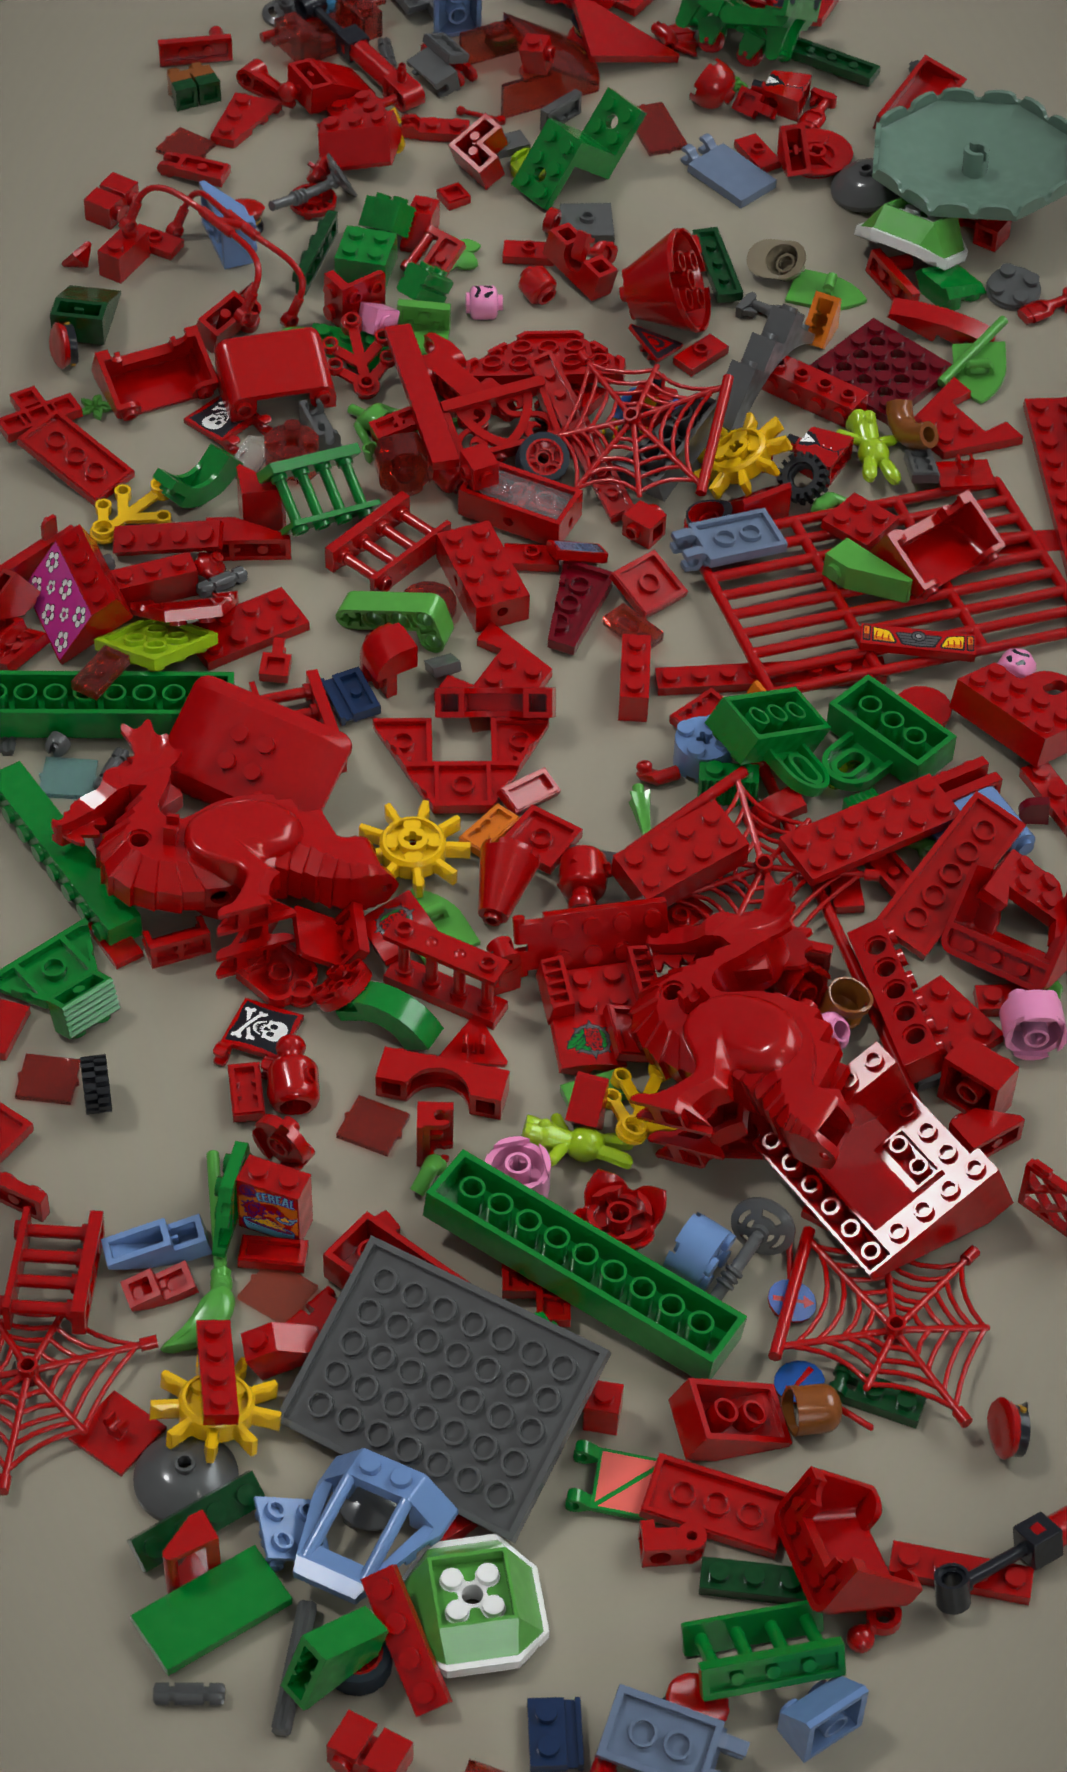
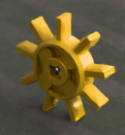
[693,412,792,500]
[359,800,471,898]
[149,1355,282,1464]

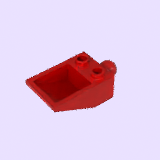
[278,58,376,115]

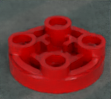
[310,958,372,1012]

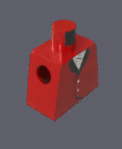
[751,70,812,122]
[787,427,854,488]

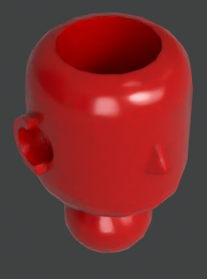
[557,845,612,909]
[267,1035,320,1115]

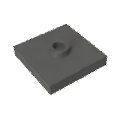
[560,203,614,243]

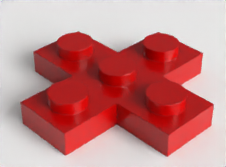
[0,386,83,443]
[502,1263,571,1327]

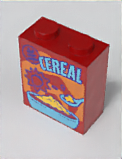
[236,1154,313,1240]

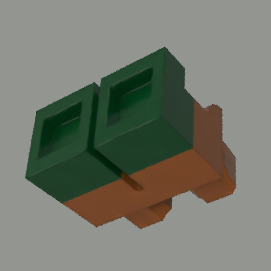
[167,62,221,111]

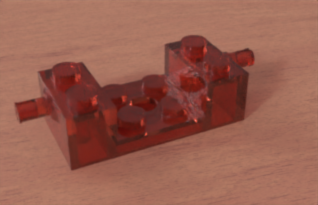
[270,0,386,62]

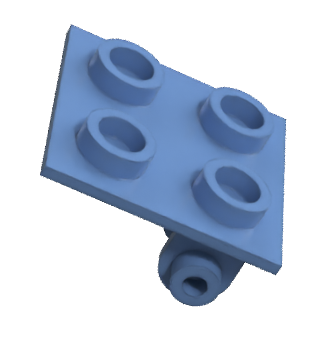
[254,1496,330,1572]

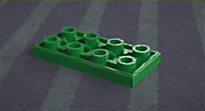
[130,1545,293,1676]

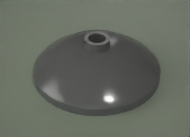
[831,158,900,212]
[133,1435,239,1521]

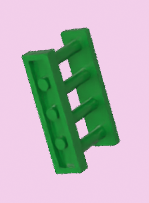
[256,442,381,537]
[681,1600,846,1702]

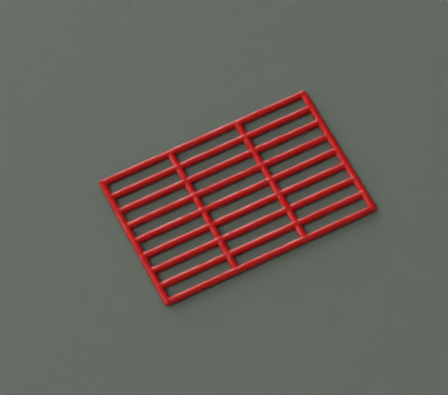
[691,477,1067,693]

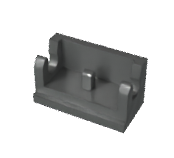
[406,47,460,98]
[299,399,342,452]

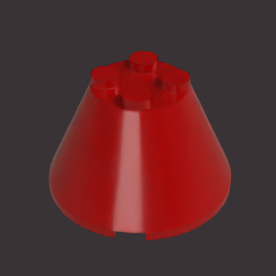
[619,228,711,333]

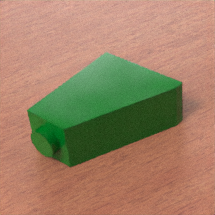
[280,1605,389,1711]

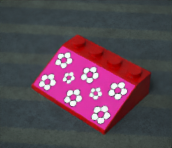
[27,524,133,665]

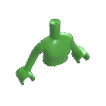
[348,403,400,463]

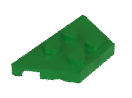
[0,918,98,1009]
[212,1141,252,1258]

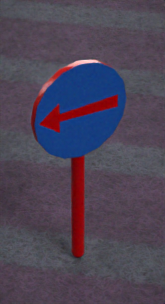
[767,1243,817,1323]
[774,1361,874,1431]

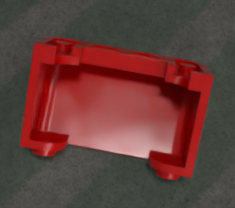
[91,325,219,421]
[215,327,336,422]
[869,490,1006,600]
[774,1466,923,1615]

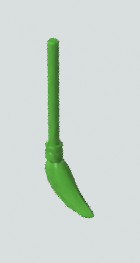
[160,1150,235,1353]

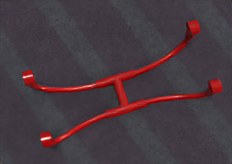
[118,184,306,328]

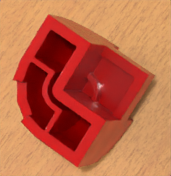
[360,622,418,698]

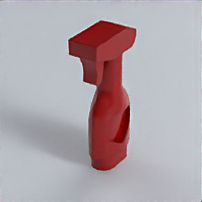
[797,87,837,129]
[571,230,618,263]
[1017,287,1067,324]

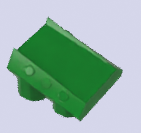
[915,264,986,311]

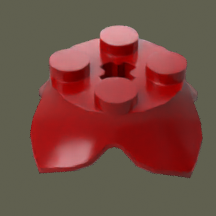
[573,1169,667,1250]

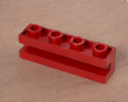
[933,756,1003,802]

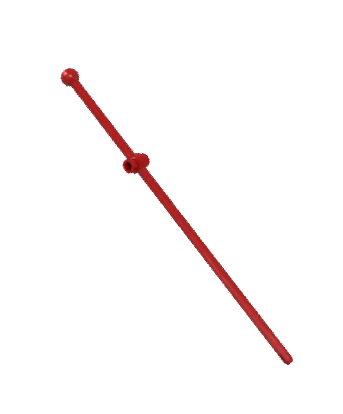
[750,761,922,1102]

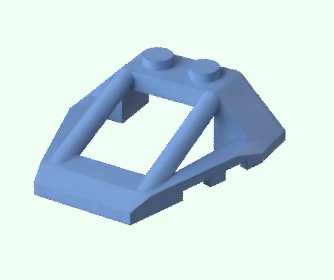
[293,1448,458,1605]

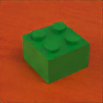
[334,225,397,287]

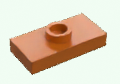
[459,803,520,858]

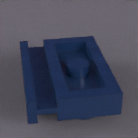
[321,666,381,726]
[527,1697,584,1772]

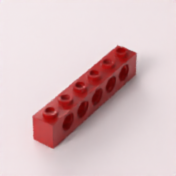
[847,917,948,1084]

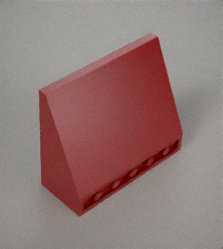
[751,1041,1014,1281]

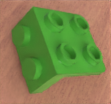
[397,298,451,355]

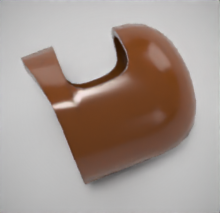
[818,976,874,1031]
[781,1384,842,1436]

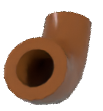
[886,399,939,449]

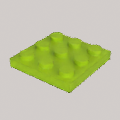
[94,618,218,671]

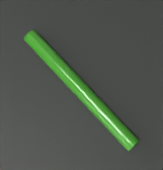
[937,316,1008,388]

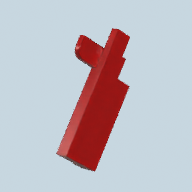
[0,514,74,581]

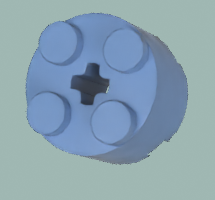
[673,714,732,783]
[663,1212,737,1291]

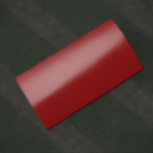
[873,55,967,130]

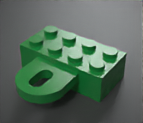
[822,674,957,792]
[705,687,831,797]

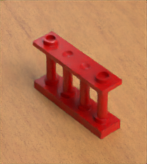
[325,491,451,592]
[249,669,347,773]
[383,914,510,1030]
[0,1206,105,1335]

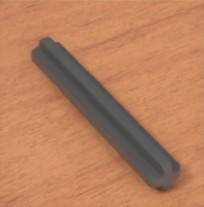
[271,1600,317,1737]

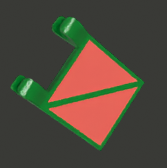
[565,1439,659,1524]

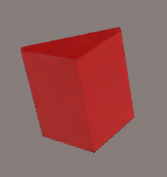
[236,464,286,531]
[728,482,792,519]

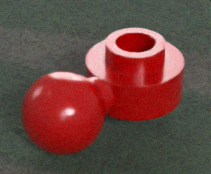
[846,1607,902,1653]

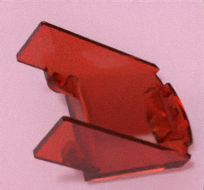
[459,12,600,118]

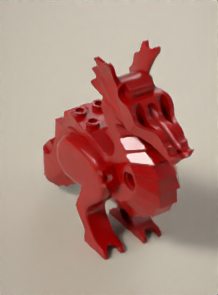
[51,719,399,979]
[629,874,855,1170]

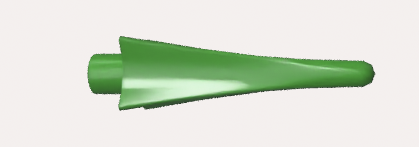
[629,783,651,835]

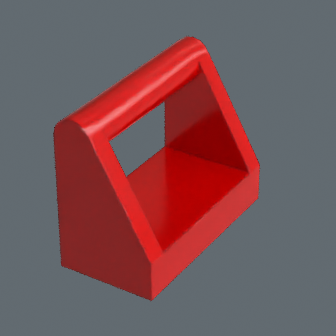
[162,1509,221,1594]

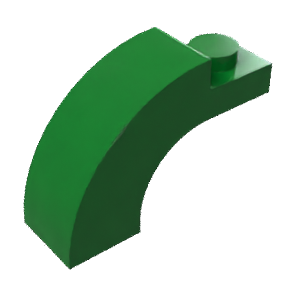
[335,981,444,1050]

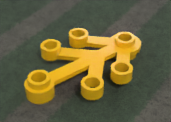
[89,478,172,545]
[606,1063,676,1145]

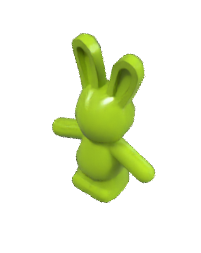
[836,409,901,485]
[521,1113,634,1169]

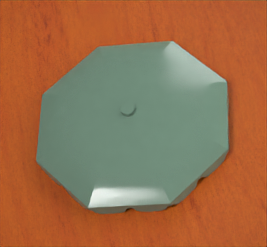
[872,87,1067,221]

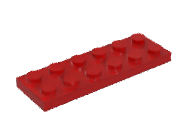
[778,773,960,887]
[876,790,1026,961]

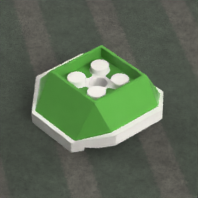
[854,197,968,270]
[402,1534,549,1679]

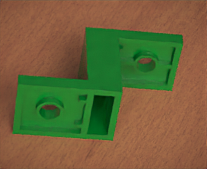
[511,87,647,210]

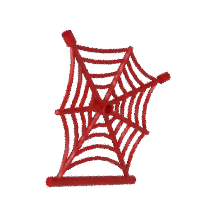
[557,350,734,498]
[626,766,880,928]
[768,1226,990,1428]
[0,1313,159,1496]

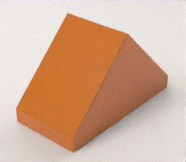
[805,291,842,349]

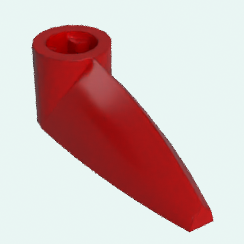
[236,59,297,109]

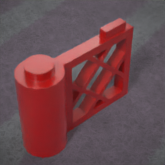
[1017,1158,1067,1237]

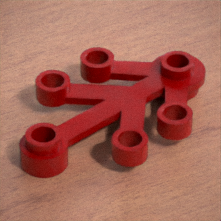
[322,311,395,400]

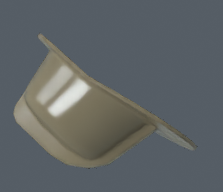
[747,239,806,282]

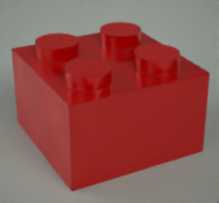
[937,1035,1020,1113]

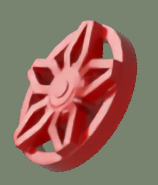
[290,183,337,220]

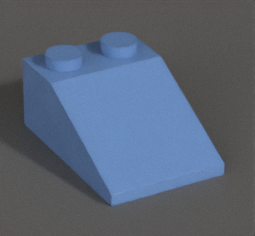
[199,180,257,269]

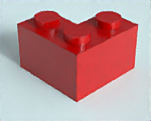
[448,113,508,190]

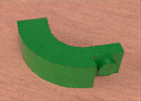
[152,444,244,508]

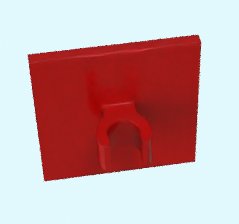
[936,453,996,491]
[68,1390,167,1477]

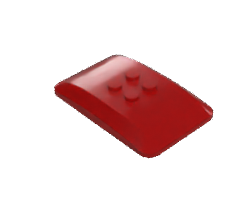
[169,675,352,812]

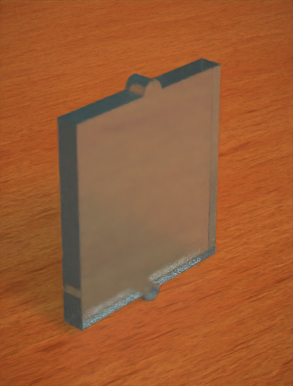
[39,757,98,799]

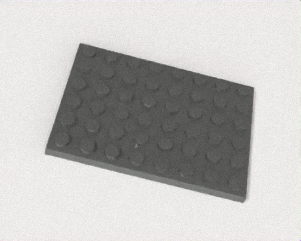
[279,1235,612,1543]

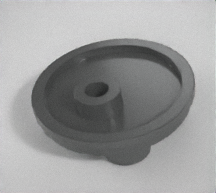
[986,263,1041,311]

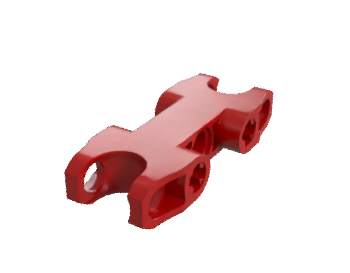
[422,332,516,431]

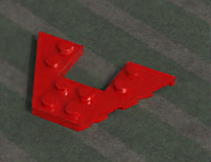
[373,717,549,814]

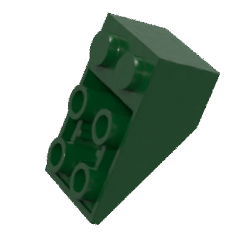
[50,285,121,345]

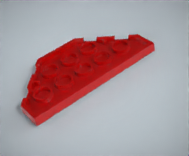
[465,330,626,385]

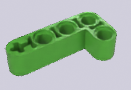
[335,591,454,653]

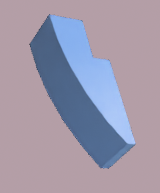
[101,1214,212,1270]

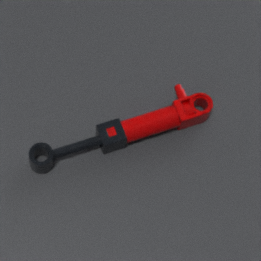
[294,0,426,113]
[934,1505,1067,1615]

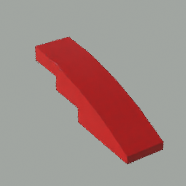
[887,297,996,344]

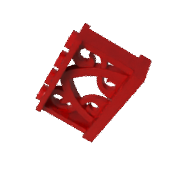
[440,374,562,462]

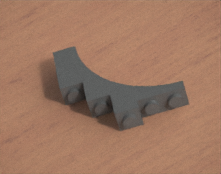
[716,303,816,430]

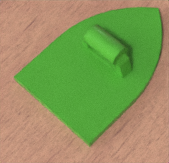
[785,269,867,310]
[952,341,1006,404]
[411,888,480,965]

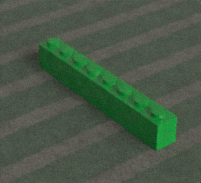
[0,761,142,946]

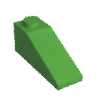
[822,538,913,603]

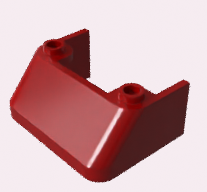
[941,863,1067,990]

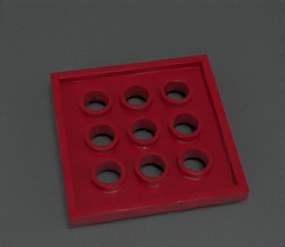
[810,318,952,425]

